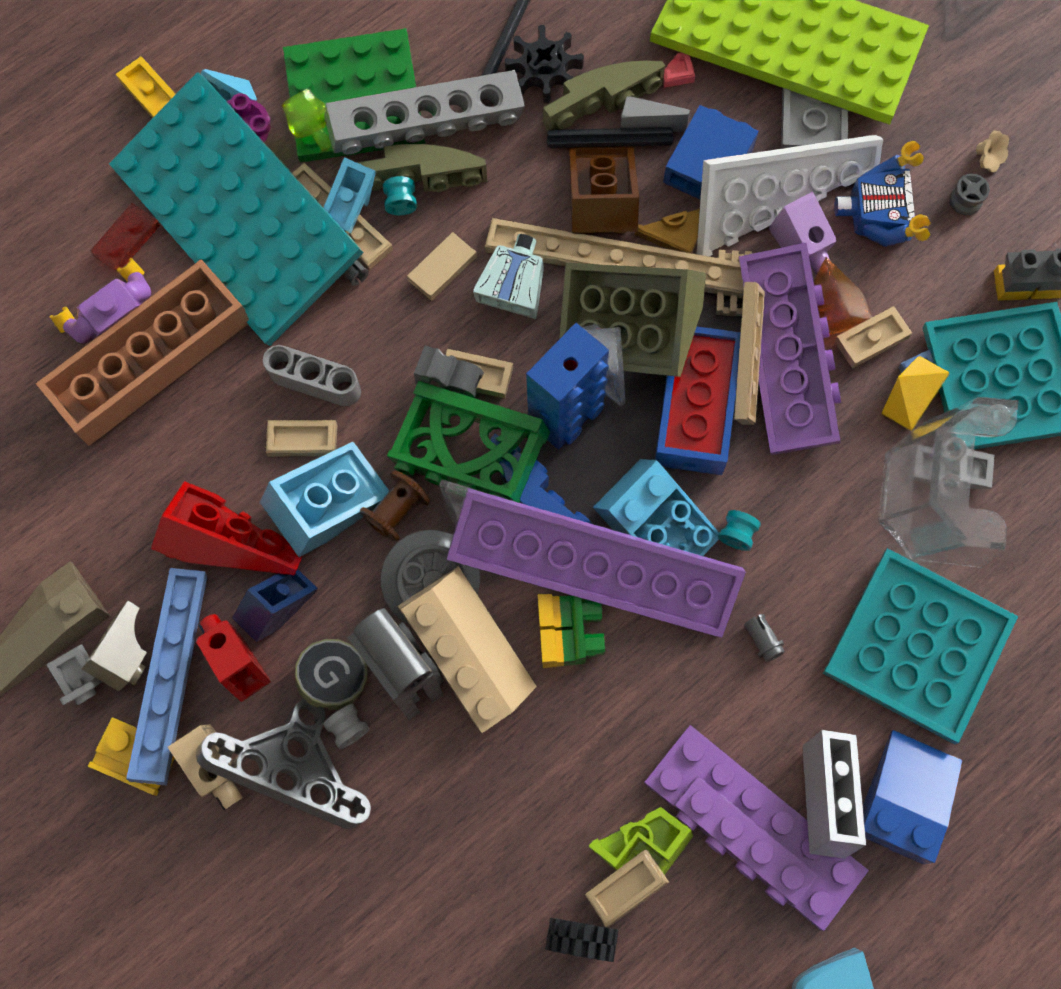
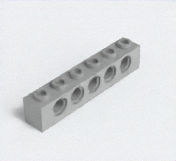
[324,70,525,154]

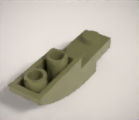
[543,61,665,131]
[357,144,488,192]

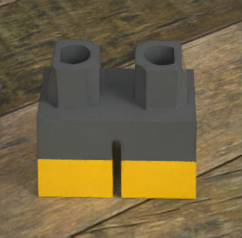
[993,248,1061,301]

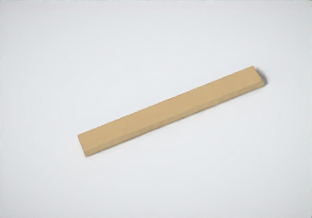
[485,218,744,299]

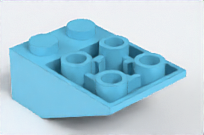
[593,459,719,556]

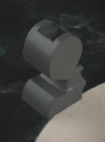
[414,345,484,398]

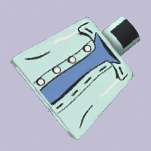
[473,234,544,319]

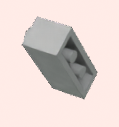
[802,730,866,859]

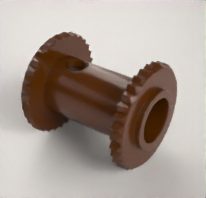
[360,471,430,541]

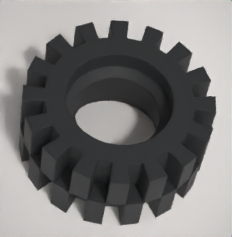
[545,917,618,962]

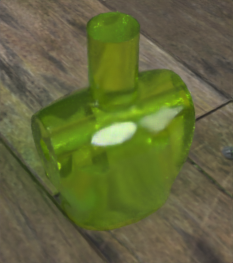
[281,89,332,152]

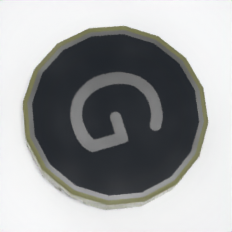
[294,639,367,710]

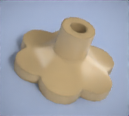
[976,131,1009,172]

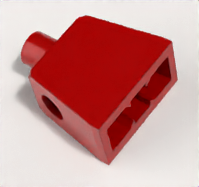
[196,614,271,702]

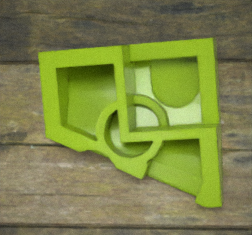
[589,807,693,875]

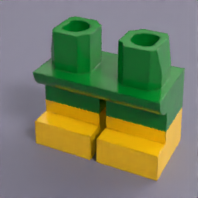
[538,594,605,668]

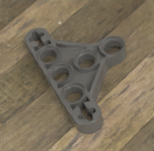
[196,699,371,829]

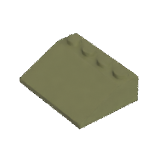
[559,263,706,377]

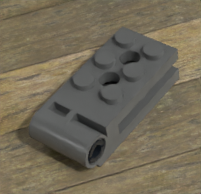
[347,608,444,721]

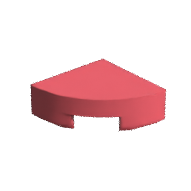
[663,52,695,88]

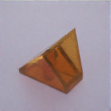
[814,257,872,335]

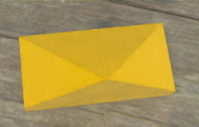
[882,356,949,432]

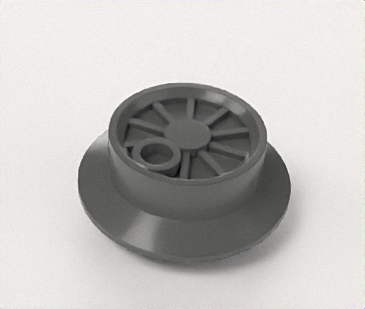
[381,530,480,624]

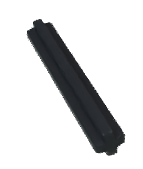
[547,127,674,148]

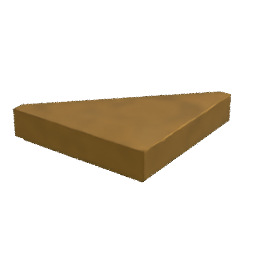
[634,209,700,254]

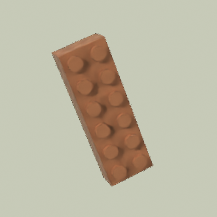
[36,259,249,446]

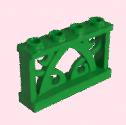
[387,381,550,503]

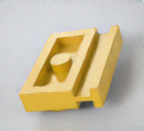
[88,717,175,796]

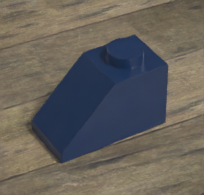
[232,569,318,642]

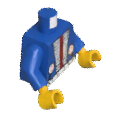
[834,141,931,247]

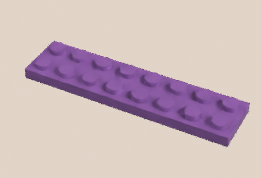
[447,488,746,638]

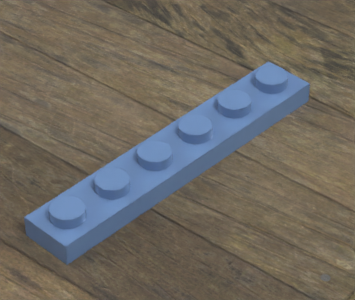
[126,568,207,785]

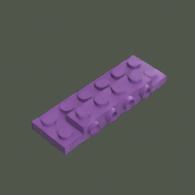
[739,242,841,455]
[644,725,869,931]

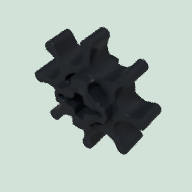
[505,25,584,103]

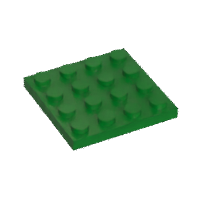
[283,28,426,163]

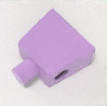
[769,192,836,278]

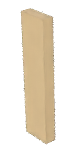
[292,163,393,271]
[734,282,765,425]

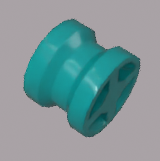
[383,176,417,216]
[718,510,761,551]

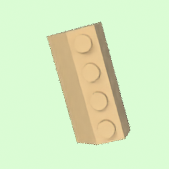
[397,566,537,733]

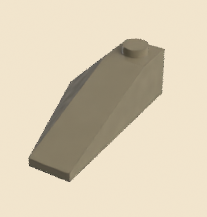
[0,561,110,697]

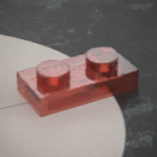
[90,203,160,273]

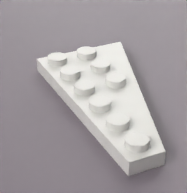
[696,135,883,257]

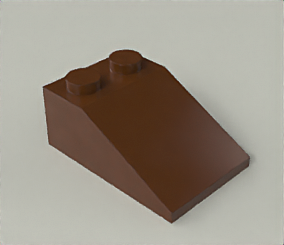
[569,146,639,234]

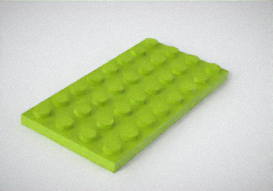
[650,0,929,125]

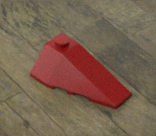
[151,481,303,575]

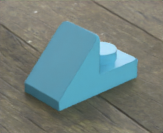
[323,157,375,234]

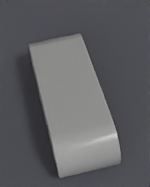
[263,345,361,406]

